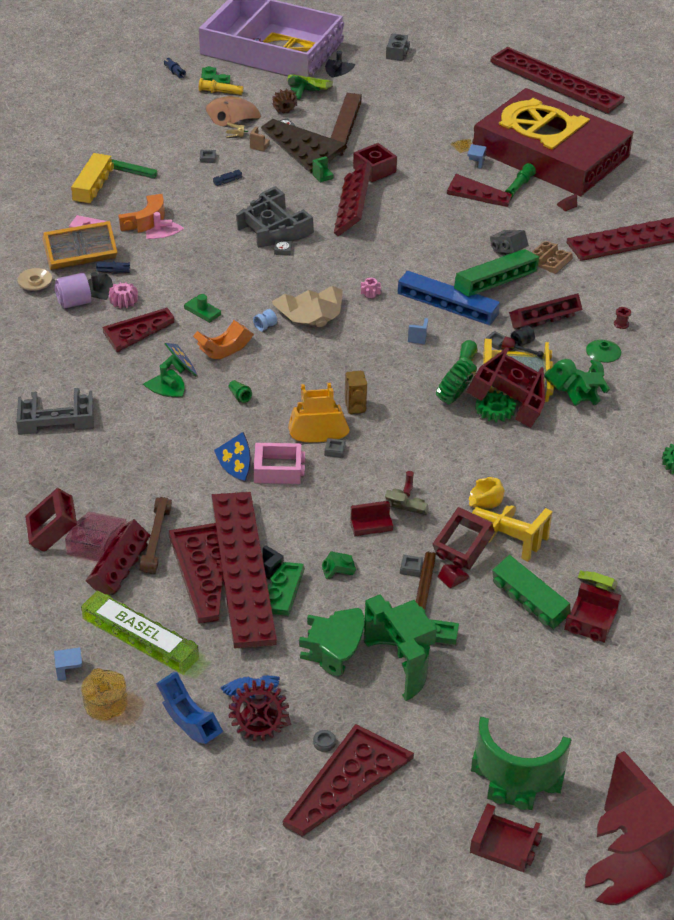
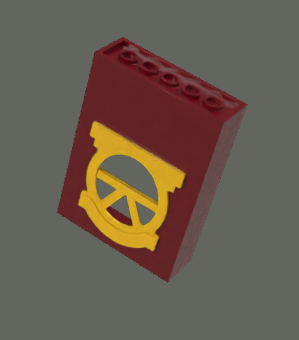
[472,88,634,197]

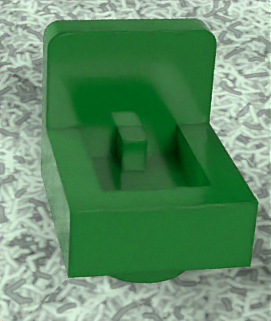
[322,551,356,579]

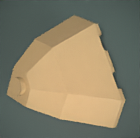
[272,286,343,327]

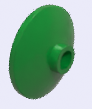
[586,339,621,363]

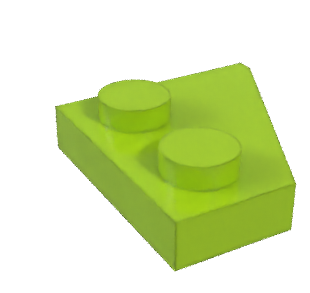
[578,570,618,591]

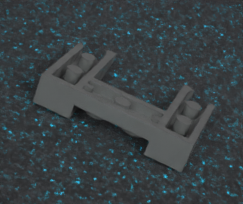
[16,388,94,435]

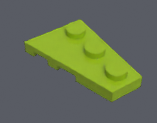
[287,74,333,90]

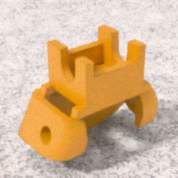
[288,383,350,442]

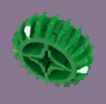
[436,358,477,404]

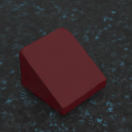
[438,564,469,588]

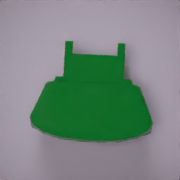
[544,359,610,406]
[299,608,364,676]

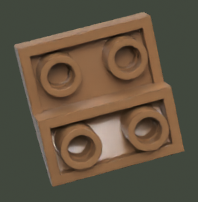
[532,241,573,274]

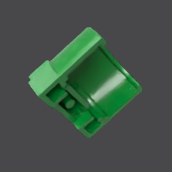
[363,594,437,701]
[471,717,572,810]

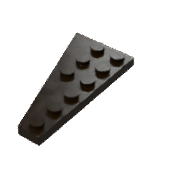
[261,119,348,173]

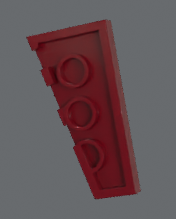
[447,174,512,207]
[103,308,175,353]

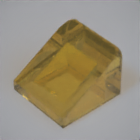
[450,139,472,153]

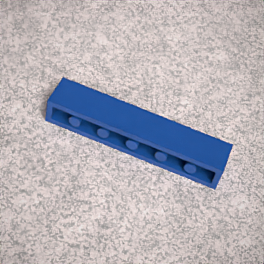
[398,270,500,326]

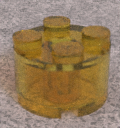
[81,668,128,721]

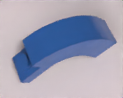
[156,672,223,744]

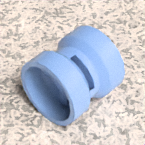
[253,309,277,332]

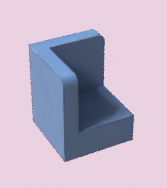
[467,144,486,169]
[408,318,428,344]
[54,648,82,681]

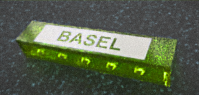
[81,590,199,675]

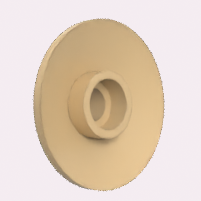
[18,268,52,290]

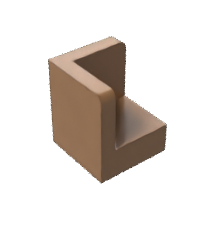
[250,127,270,152]

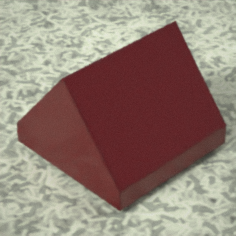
[556,194,577,212]

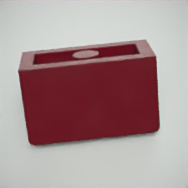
[350,501,393,536]

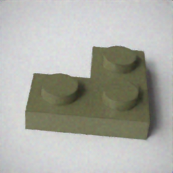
[385,489,429,515]

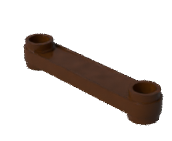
[139,497,172,574]

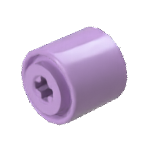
[55,273,91,309]

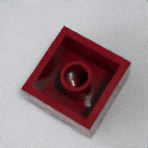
[353,143,397,182]

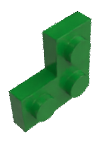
[201,66,230,84]

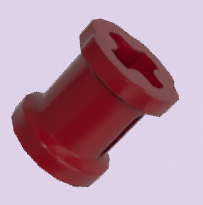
[614,307,631,329]

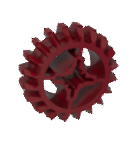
[229,680,289,741]

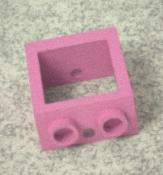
[254,443,305,484]

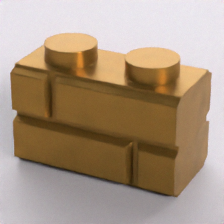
[344,370,367,414]

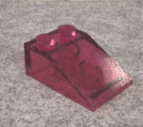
[65,511,126,561]

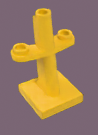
[472,505,553,562]

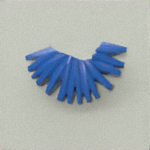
[220,675,280,698]

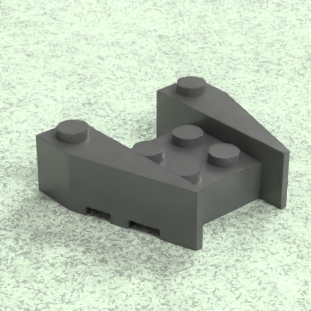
[236,186,314,248]

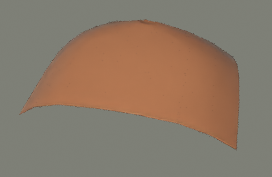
[206,96,261,127]

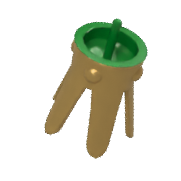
[226,122,249,138]

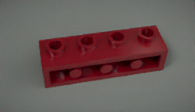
[509,293,583,329]
[85,519,151,597]

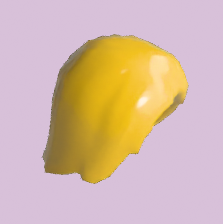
[469,477,505,509]

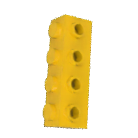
[71,153,114,203]

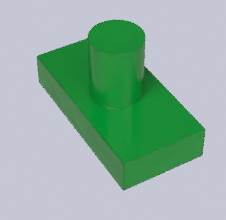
[184,294,221,323]

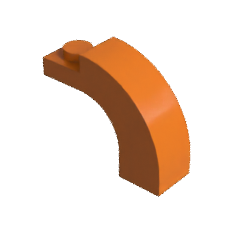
[118,194,165,233]
[193,320,254,359]

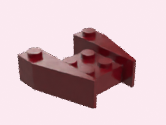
[466,348,545,428]

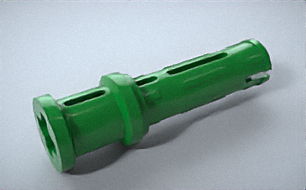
[505,163,536,198]

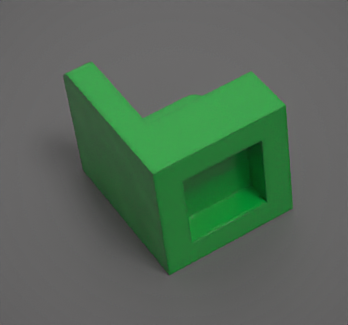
[313,156,334,183]

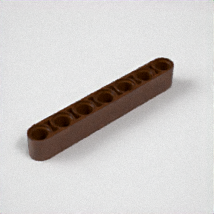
[331,92,362,155]

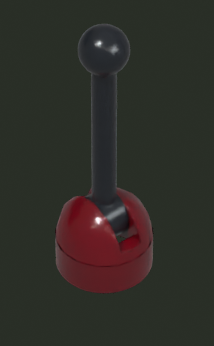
[501,336,544,358]

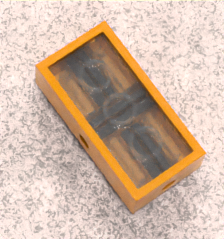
[42,221,118,270]

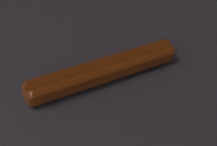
[416,551,436,610]

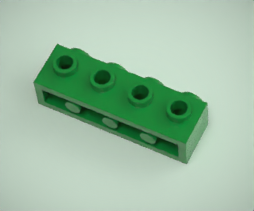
[492,554,571,630]

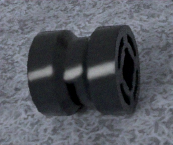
[510,325,535,347]

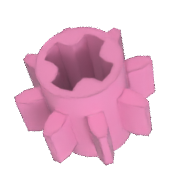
[361,278,381,298]

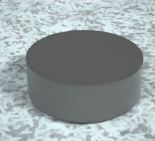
[313,730,336,752]

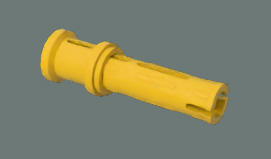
[198,78,244,96]

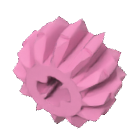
[109,282,138,309]

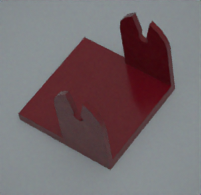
[585,751,674,905]

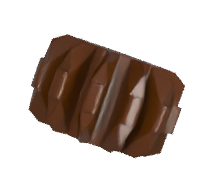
[272,88,297,114]

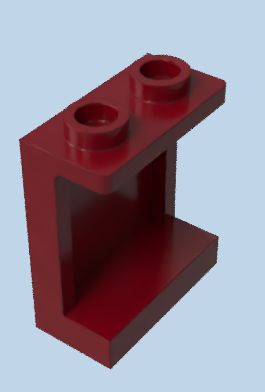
[564,582,622,643]
[470,803,543,873]

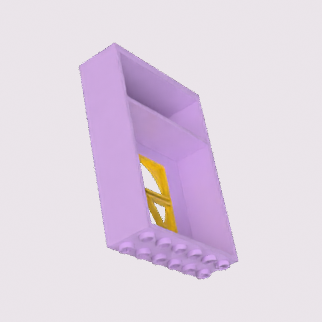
[199,0,344,77]

